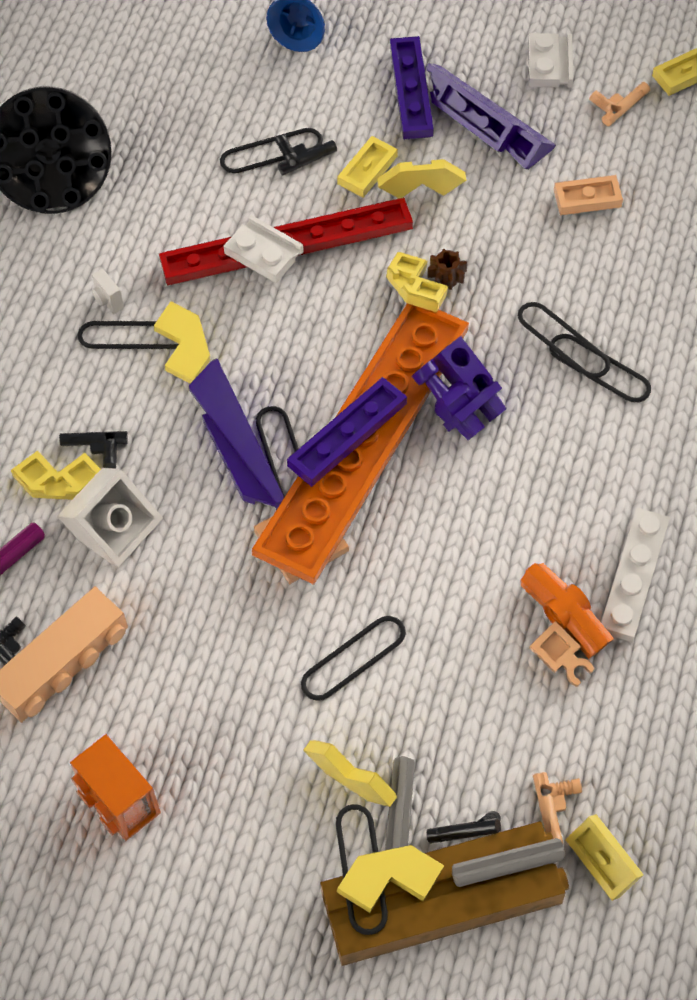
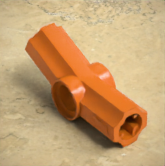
[520,563,614,659]

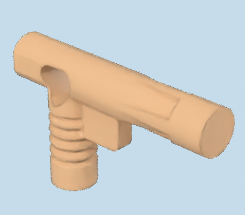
[589,82,650,126]
[533,772,582,844]

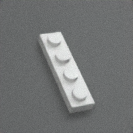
[601,508,670,643]

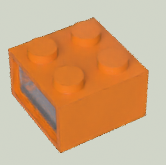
[70,734,161,841]

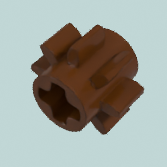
[427,249,467,290]

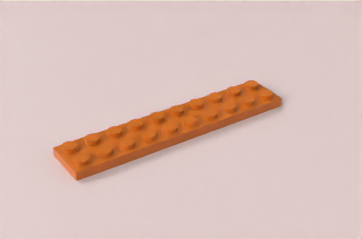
[252,303,469,585]

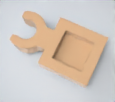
[529,621,594,687]

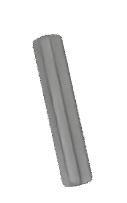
[385,756,415,850]
[452,838,565,887]

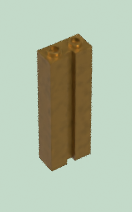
[320,821,569,966]

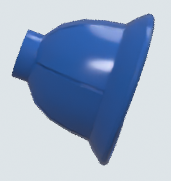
[266,0,325,52]

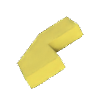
[377,159,466,198]
[386,252,448,312]
[154,301,210,384]
[11,450,101,500]
[303,740,397,807]
[337,845,444,913]

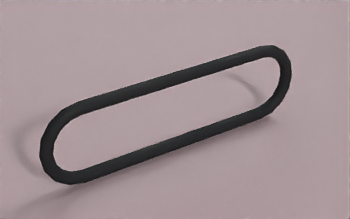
[220,128,323,173]
[517,302,610,378]
[77,321,179,349]
[549,334,651,402]
[256,406,299,497]
[301,616,406,701]
[336,804,388,935]

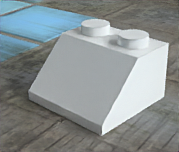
[57,468,163,567]

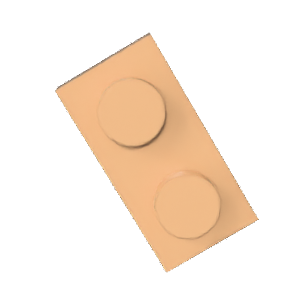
[554,175,623,215]

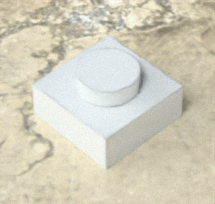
[92,268,124,315]

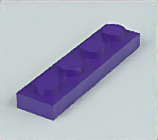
[390,36,434,140]
[287,377,407,487]

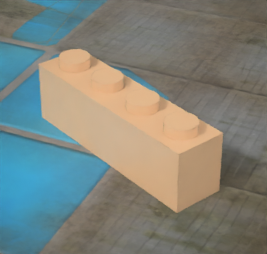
[0,586,128,723]

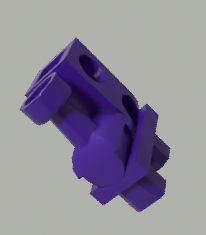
[411,336,507,440]

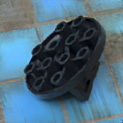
[0,86,112,214]

